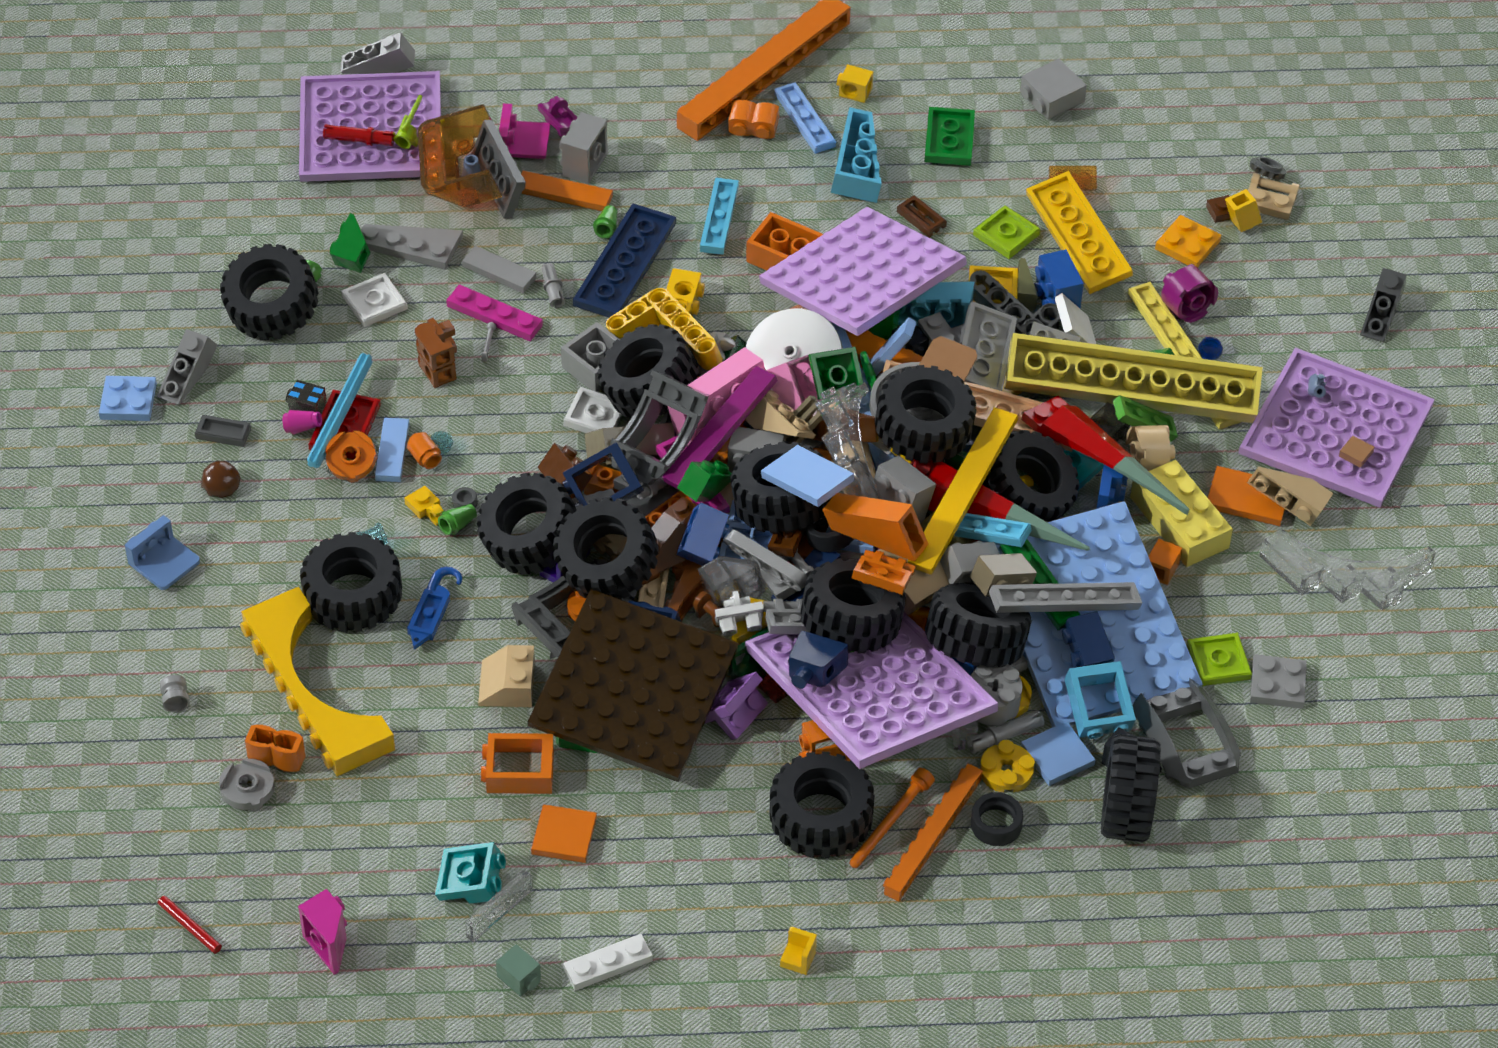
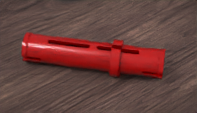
[323,124,395,146]

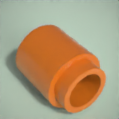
[407,432,442,469]

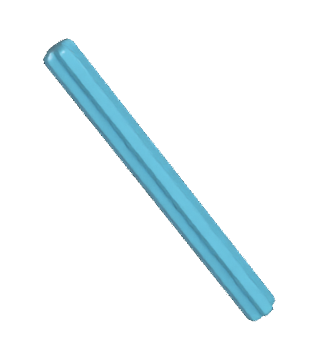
[307,353,373,468]

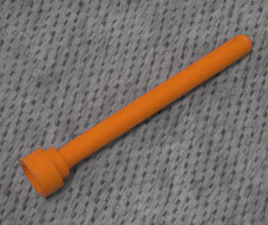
[850,767,935,868]

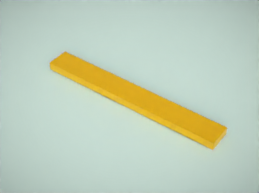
[907,407,1018,575]

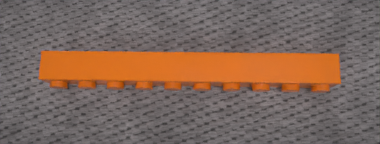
[883,763,983,902]

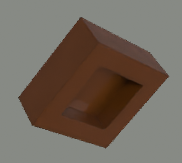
[1206,195,1231,223]

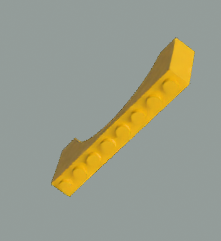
[240,586,395,777]

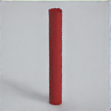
[158,895,222,954]

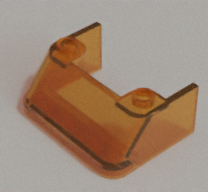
[418,104,502,207]

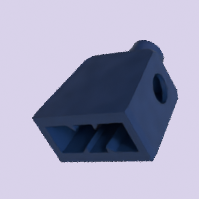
[789,630,848,689]

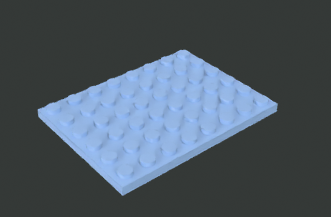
[982,501,1203,728]

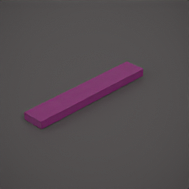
[662,366,778,489]

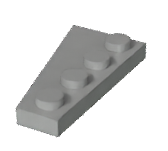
[361,224,463,270]

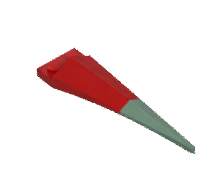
[1021,396,1190,515]
[912,460,1090,551]

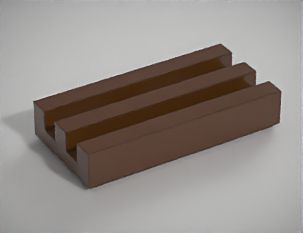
[897,195,947,238]

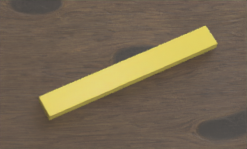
[1128,282,1241,430]

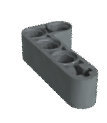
[969,270,1060,335]

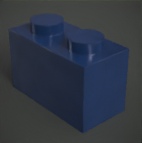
[1062,611,1115,668]

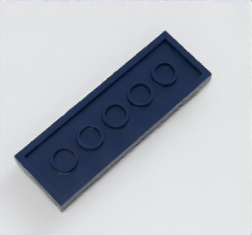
[573,203,676,318]

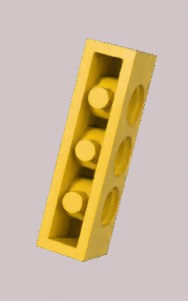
[658,268,705,327]

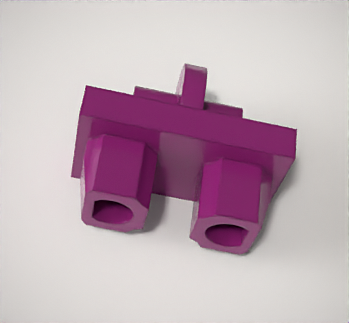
[537,96,577,138]

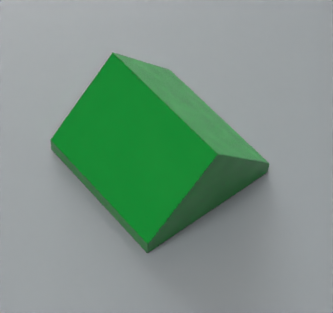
[808,347,866,405]

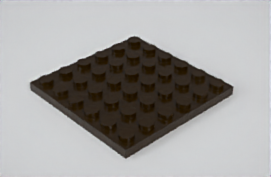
[527,589,739,782]

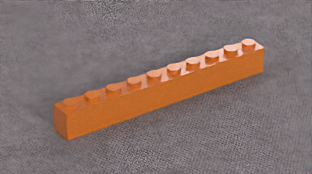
[677,0,851,141]

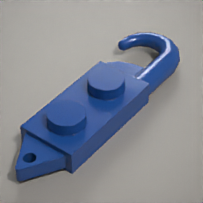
[407,567,463,649]

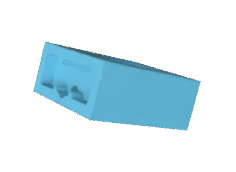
[1064,661,1136,739]

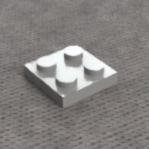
[1250,654,1307,709]

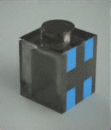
[286,380,327,414]

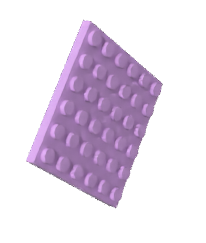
[299,71,442,182]
[759,207,967,336]
[1238,348,1435,508]

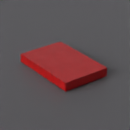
[308,390,381,459]

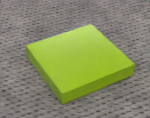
[973,205,1041,259]
[1186,632,1252,686]

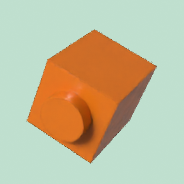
[1148,538,1182,585]

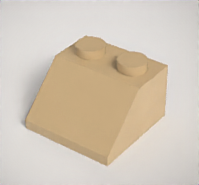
[478,645,535,708]

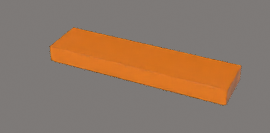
[521,171,613,211]

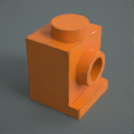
[584,464,622,495]

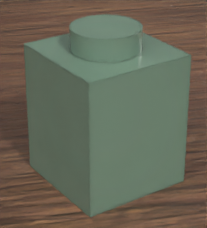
[496,944,541,997]

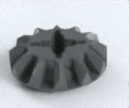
[1250,156,1287,180]

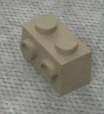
[970,553,1037,596]

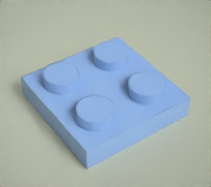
[99,376,157,421]

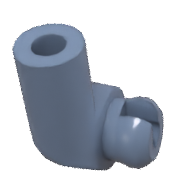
[1308,374,1326,398]

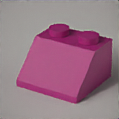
[298,889,347,975]

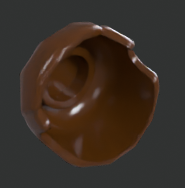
[201,461,241,498]

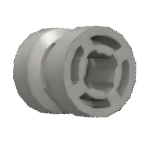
[160,675,190,712]

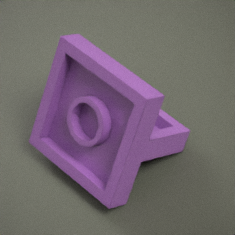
[705,672,768,740]

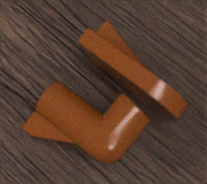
[693,590,721,627]

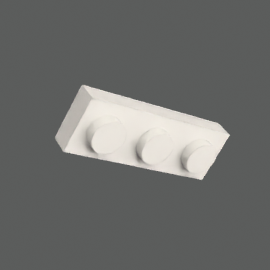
[563,934,653,991]

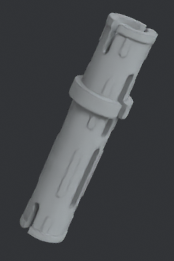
[966,710,1044,754]

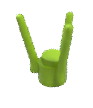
[394,95,445,149]

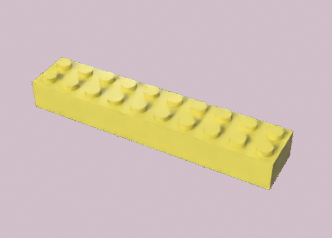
[1004,333,1263,423]

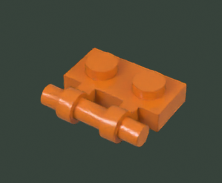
[852,550,916,595]

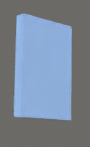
[761,445,855,507]

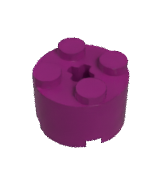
[1161,264,1218,323]

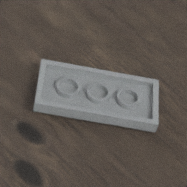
[960,301,1017,391]

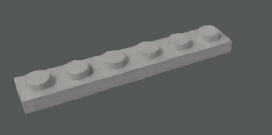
[989,582,1142,613]

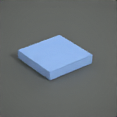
[1021,722,1096,786]

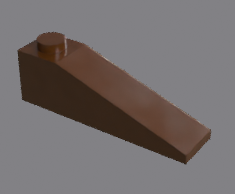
[641,497,724,585]

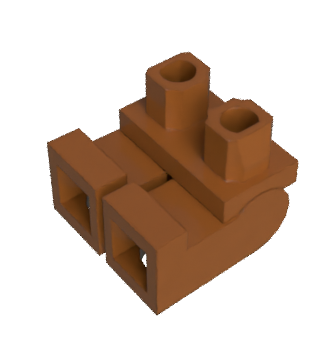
[415,317,457,388]

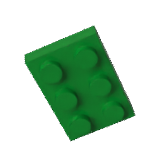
[924,107,975,166]

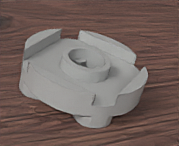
[219,759,275,812]

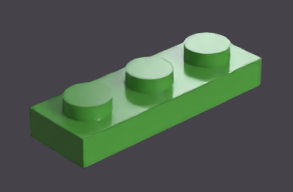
[1113,395,1178,442]

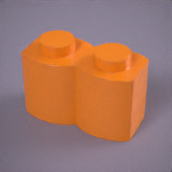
[728,100,779,139]
[245,725,306,772]

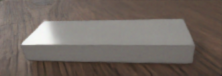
[462,246,537,294]

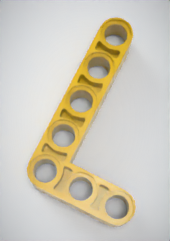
[606,288,723,370]

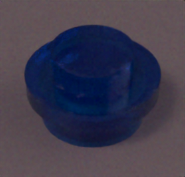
[1198,337,1223,360]

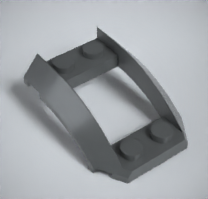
[611,370,709,485]
[512,559,637,659]
[1132,678,1241,789]

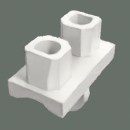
[715,591,763,636]

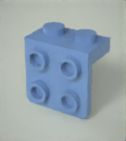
[125,515,200,590]

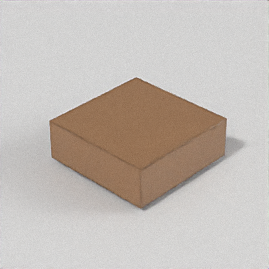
[1339,435,1374,468]

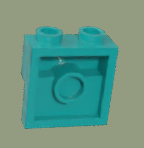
[435,842,506,904]

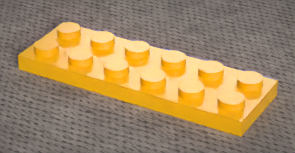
[1026,171,1133,294]

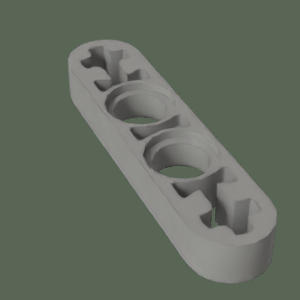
[724,530,808,591]

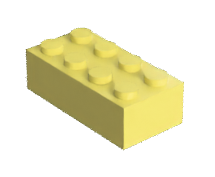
[1130,459,1233,567]

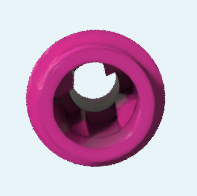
[282,410,322,435]

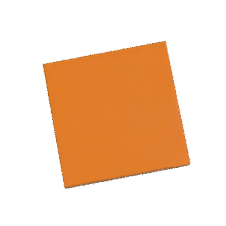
[531,804,597,863]

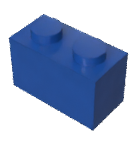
[676,503,729,567]

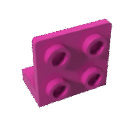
[499,103,550,159]

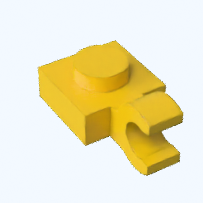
[404,486,444,526]

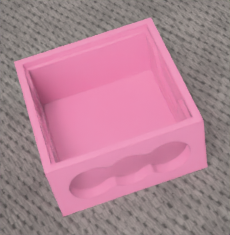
[766,355,818,411]

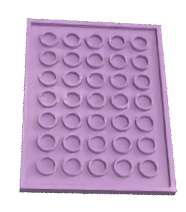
[745,612,998,769]

